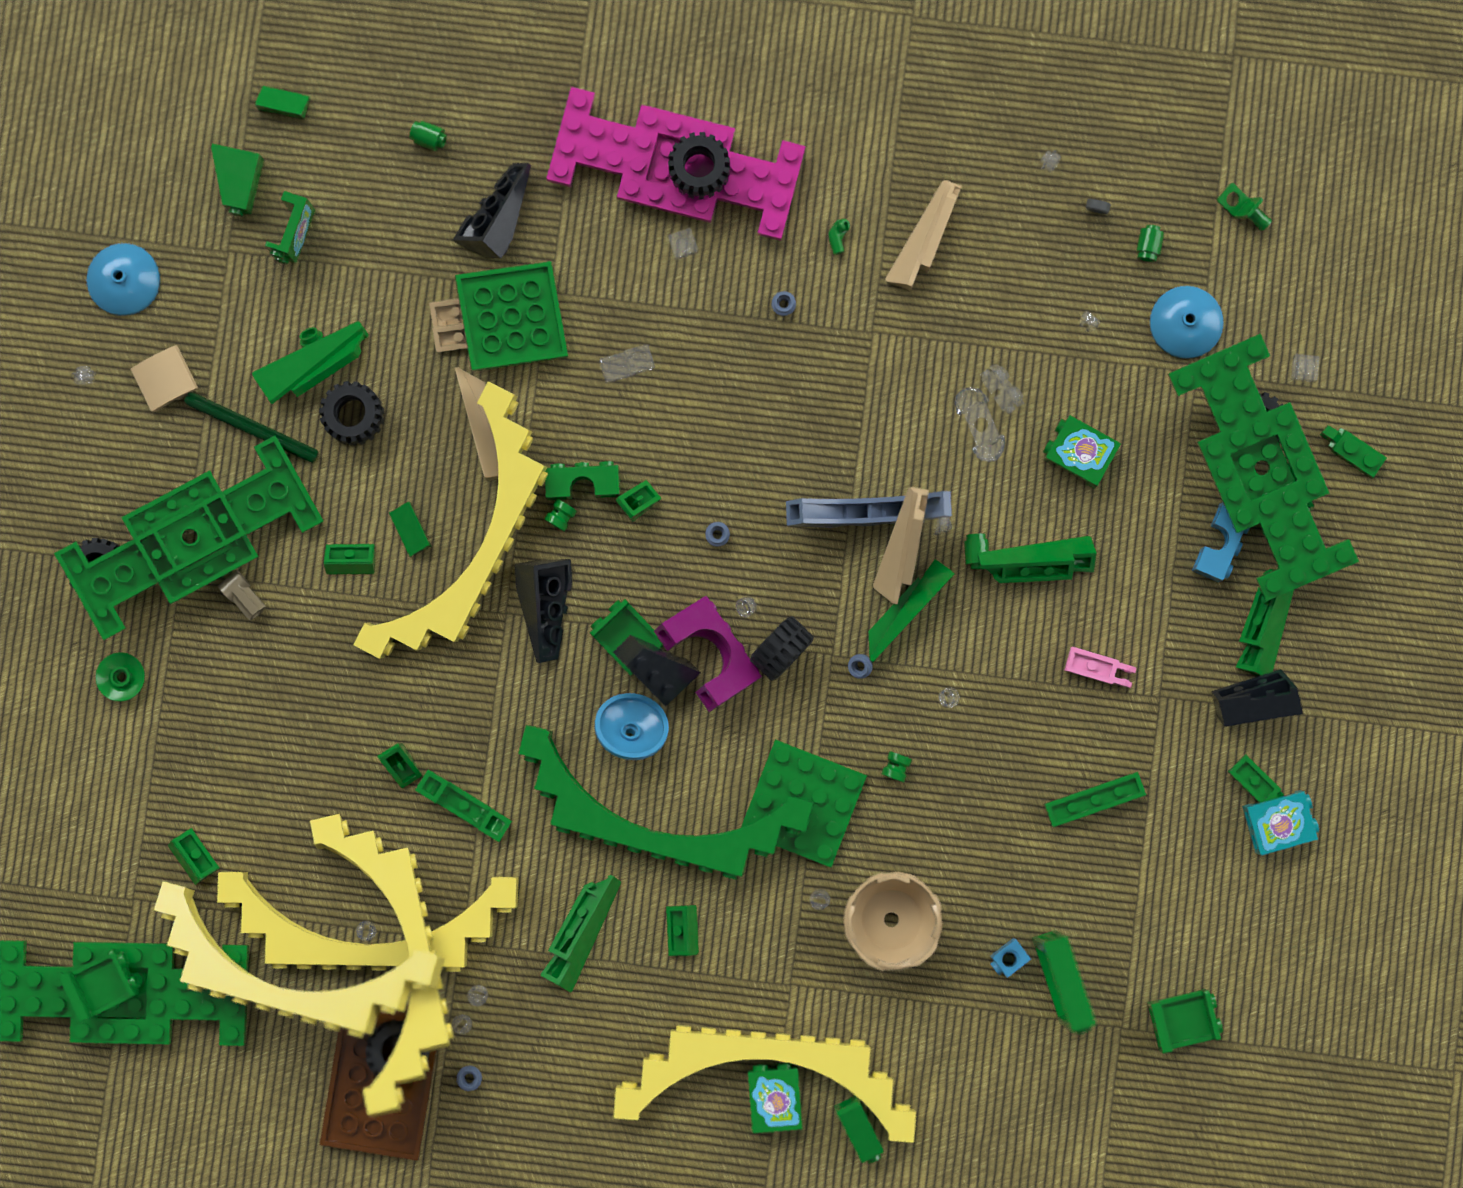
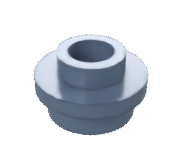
[772,291,796,316]
[705,522,730,547]
[848,654,873,679]
[457,1066,482,1091]

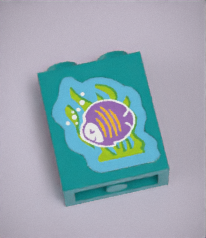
[1242,790,1319,855]

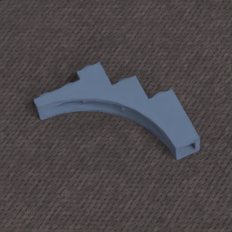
[786,491,952,528]

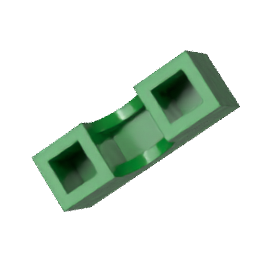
[545,461,621,500]

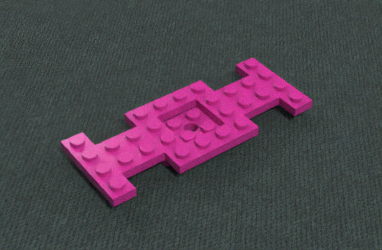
[546,87,806,241]

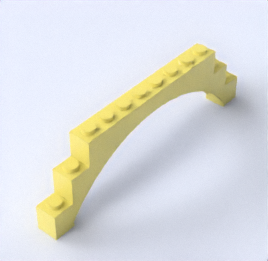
[354,381,548,659]
[310,814,454,1117]
[217,872,519,972]
[154,881,445,1038]
[614,1025,916,1143]

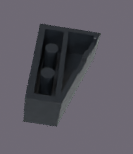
[613,635,701,707]
[1211,669,1303,727]

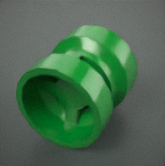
[544,499,577,532]
[881,751,912,783]

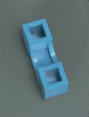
[1192,502,1250,582]

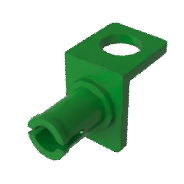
[1217,183,1272,231]

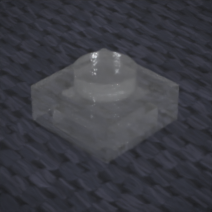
[667,228,698,260]
[1291,354,1320,382]

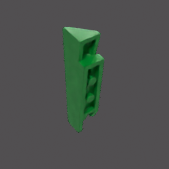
[252,321,369,404]
[978,536,1097,583]
[868,559,955,663]
[1236,568,1294,676]
[540,875,621,993]

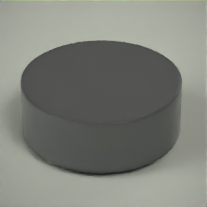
[1085,199,1111,214]

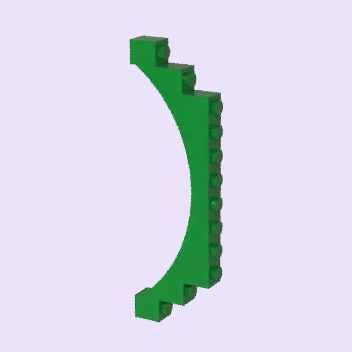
[518,725,814,880]

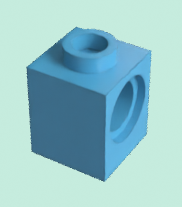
[990,938,1031,978]

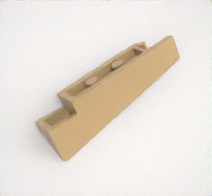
[885,180,961,291]
[455,367,498,482]
[873,487,929,604]

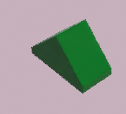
[616,480,662,523]
[377,743,423,789]

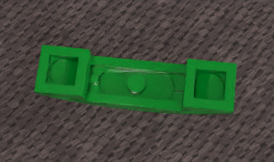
[415,769,512,842]

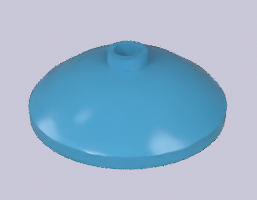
[87,243,160,316]
[1150,286,1223,359]
[594,693,669,760]

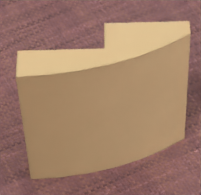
[429,298,467,352]
[131,345,198,412]

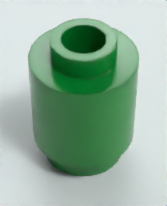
[409,121,447,152]
[1136,225,1165,262]
[964,533,989,569]

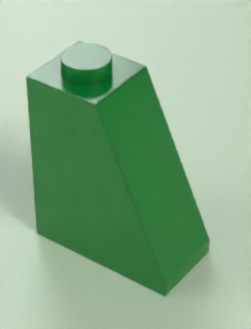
[211,143,264,217]
[834,1095,884,1164]

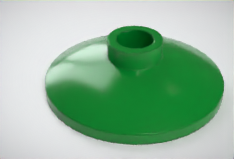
[95,652,145,702]

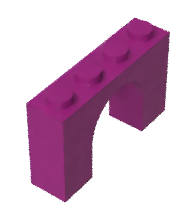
[654,596,762,712]

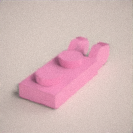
[1064,647,1137,688]

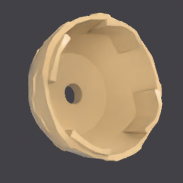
[844,872,942,971]

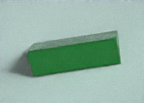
[255,86,310,120]
[389,501,432,557]
[324,544,375,575]
[168,828,219,885]
[666,905,699,956]

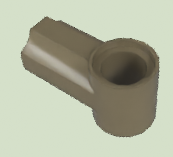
[218,570,266,621]

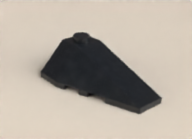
[453,163,531,259]
[515,559,572,663]

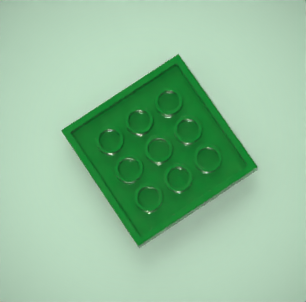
[455,261,568,372]
[741,739,867,867]

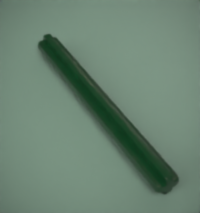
[184,392,319,463]

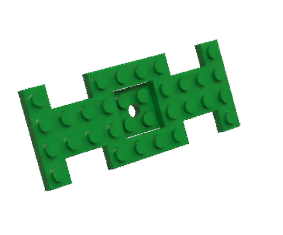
[1168,333,1359,601]
[54,435,324,640]
[0,940,249,1046]

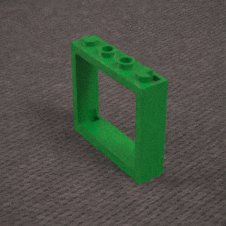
[1032,930,1097,1035]

